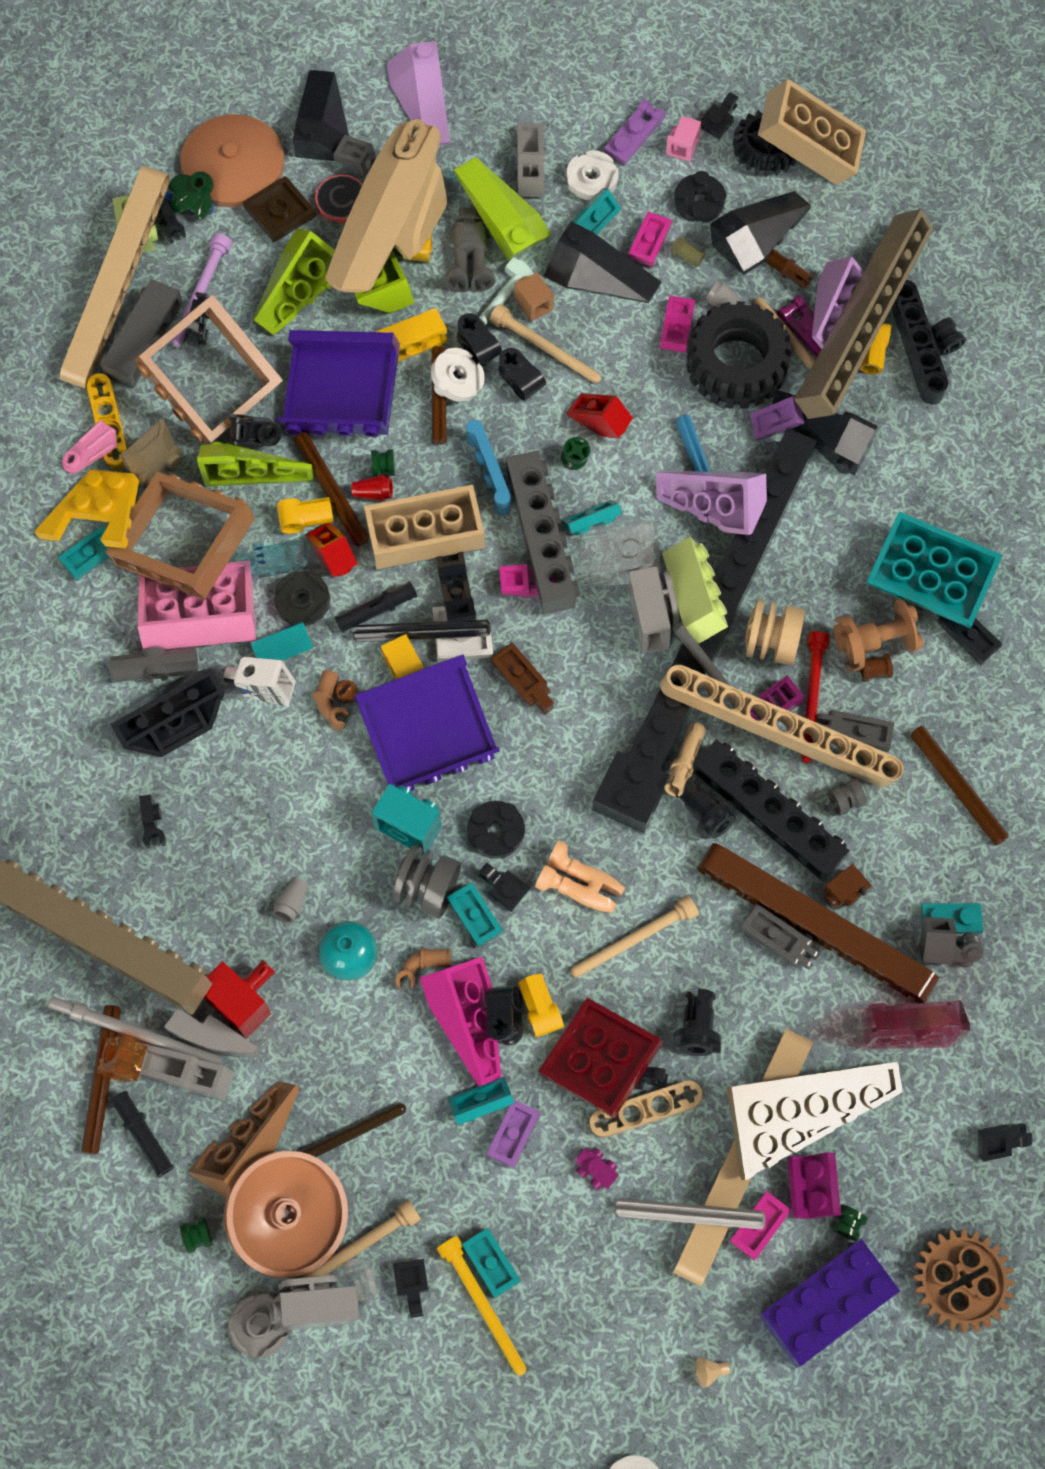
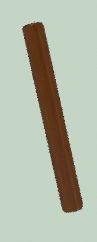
[294,432,369,546]
[911,726,1009,846]
[81,1005,121,1155]

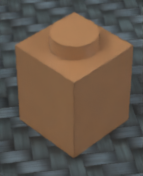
[514,272,554,322]

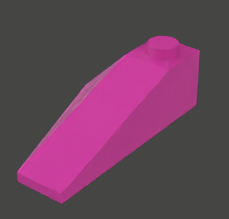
[420,957,501,1086]

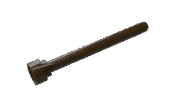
[301,1103,406,1157]

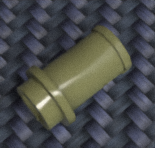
[670,237,706,268]

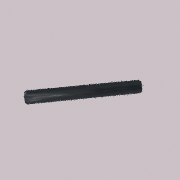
[353,619,491,642]

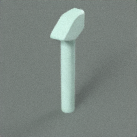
[479,258,534,326]

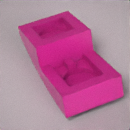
[660,295,695,353]
[499,564,557,597]

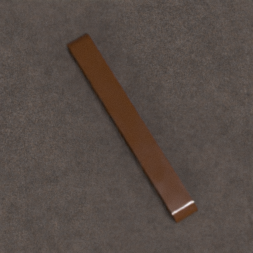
[697,843,939,1005]

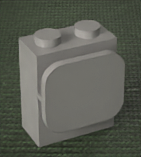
[628,566,679,654]
[269,1275,359,1332]

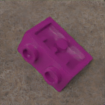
[787,1152,841,1220]

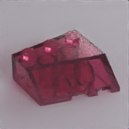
[861,1000,971,1049]

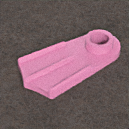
[62,421,117,474]

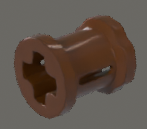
[860,653,893,682]

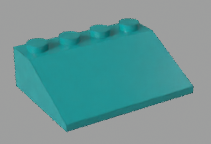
[866,511,1003,629]

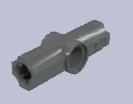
[110,647,199,682]

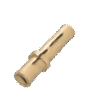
[665,722,706,796]

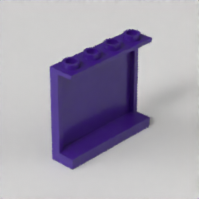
[276,330,400,438]
[354,654,500,791]

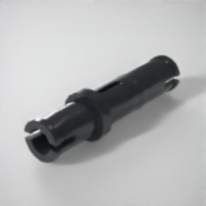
[335,581,418,633]
[110,1090,174,1178]

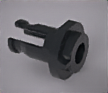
[675,778,736,839]
[673,988,721,1056]

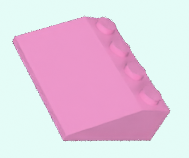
[138,560,256,650]

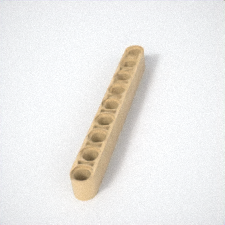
[59,165,170,389]
[660,665,904,787]
[673,1028,813,1287]

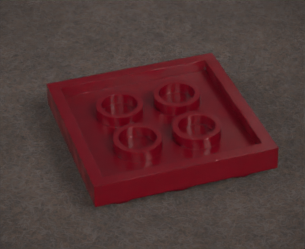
[538,997,663,1119]

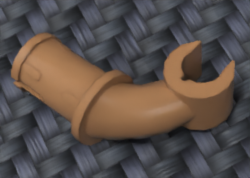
[311,670,349,730]
[395,946,451,990]

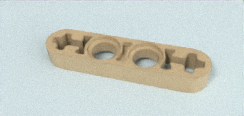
[589,1081,703,1138]

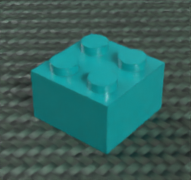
[371,784,442,856]

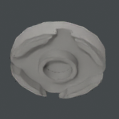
[228,1294,290,1358]

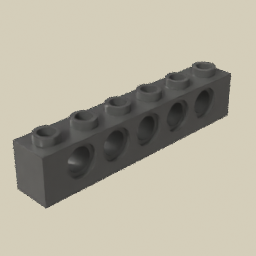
[506,451,580,615]

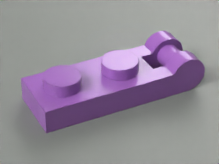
[604,99,666,166]

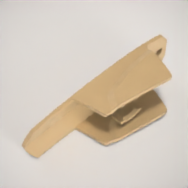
[325,119,447,292]

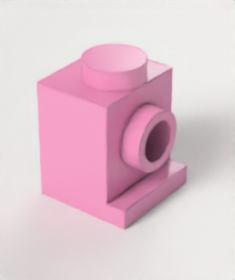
[666,116,701,162]

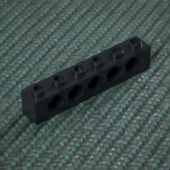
[693,739,850,883]

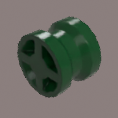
[561,437,590,470]
[371,449,395,477]
[830,1204,868,1242]
[179,1216,213,1254]

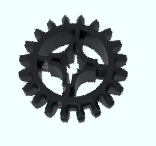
[732,110,797,177]

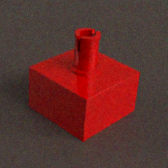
[204,960,275,1039]

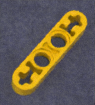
[87,373,128,470]

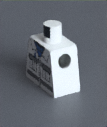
[224,657,296,707]

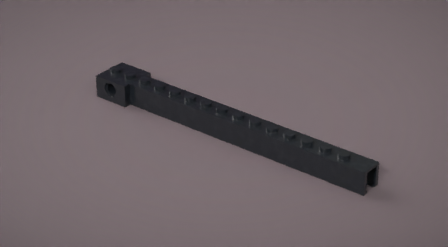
[592,428,817,834]

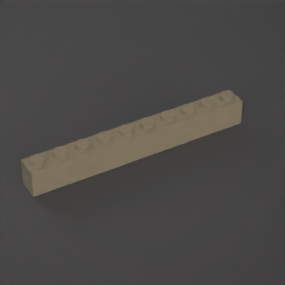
[794,209,933,419]
[0,859,212,1015]

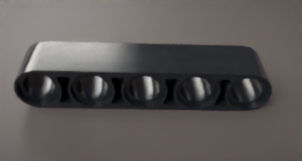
[891,279,949,405]

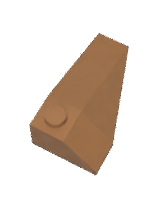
[188,1081,299,1199]

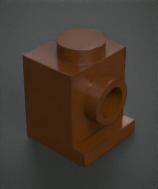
[823,864,872,910]

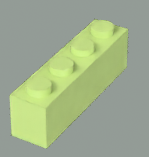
[662,536,728,643]

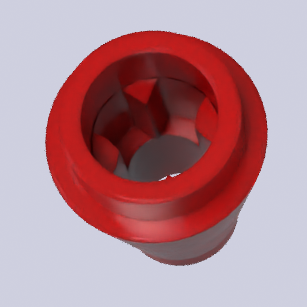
[351,474,393,502]

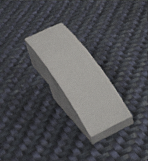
[517,123,544,197]
[164,1008,261,1058]
[132,1043,235,1101]

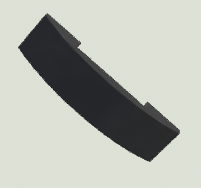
[436,552,477,624]

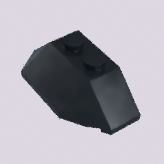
[109,667,225,757]

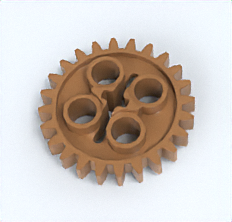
[912,1229,1015,1333]

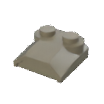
[120,419,183,489]

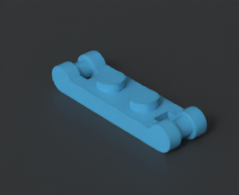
[466,420,511,516]

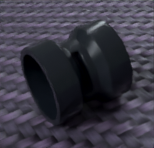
[931,317,966,355]

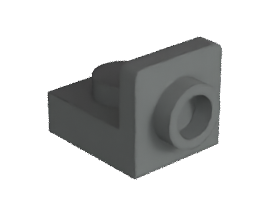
[333,135,377,179]

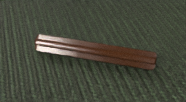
[432,346,447,445]

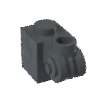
[919,917,983,967]

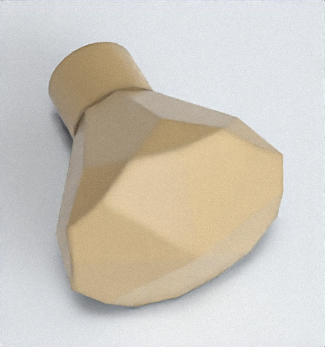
[695,1357,730,1388]

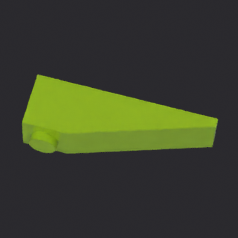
[453,157,552,261]
[252,229,335,335]
[353,250,415,313]
[197,442,314,487]

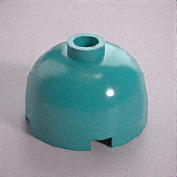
[318,921,378,981]

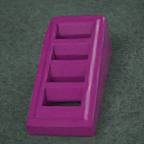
[750,676,804,721]

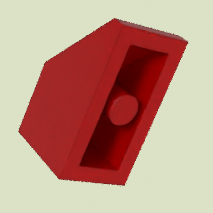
[566,393,633,438]
[305,523,358,577]

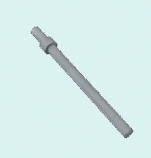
[48,996,223,1065]

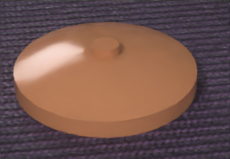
[180,114,285,207]
[224,1151,348,1278]

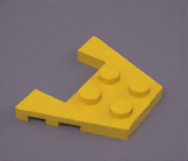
[34,469,139,549]

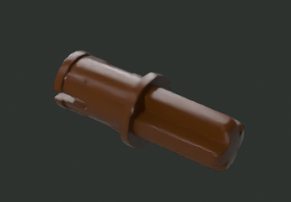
[765,249,813,289]

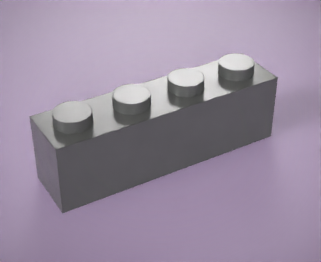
[101,279,183,389]

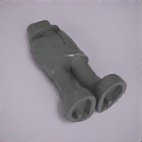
[445,207,495,292]

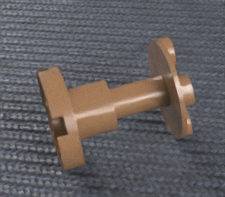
[833,599,924,672]

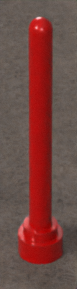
[801,631,830,764]

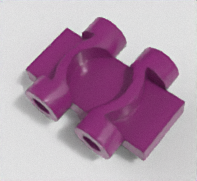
[574,1147,619,1191]

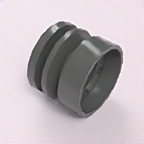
[392,844,462,919]

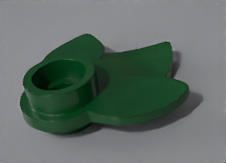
[168,171,214,221]

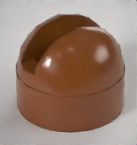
[335,680,358,703]

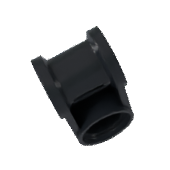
[457,313,502,366]
[498,348,546,401]
[227,414,282,447]
[485,985,523,1046]

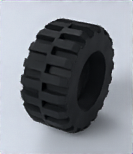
[686,301,792,409]

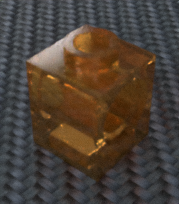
[97,1034,147,1083]

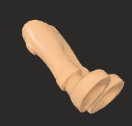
[535,840,625,913]

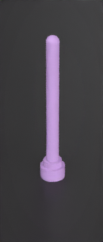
[172,233,233,347]

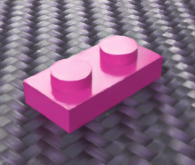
[628,211,672,267]
[729,1191,791,1261]

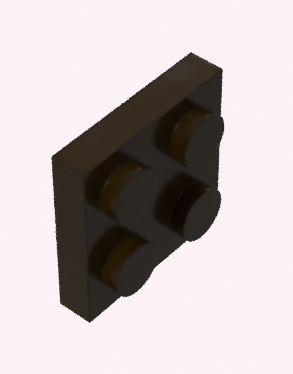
[243,176,317,243]

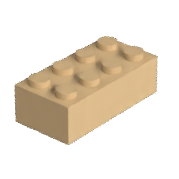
[758,79,866,185]
[364,485,485,569]

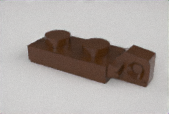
[490,642,554,715]

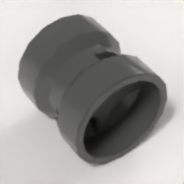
[828,779,867,816]

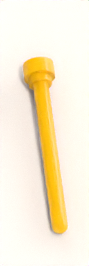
[436,1236,526,1375]

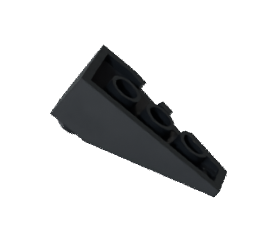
[293,70,349,161]
[710,191,811,275]
[544,221,662,303]
[772,390,878,476]

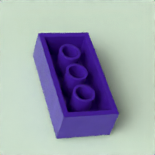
[759,1239,900,1368]

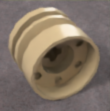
[744,599,805,666]

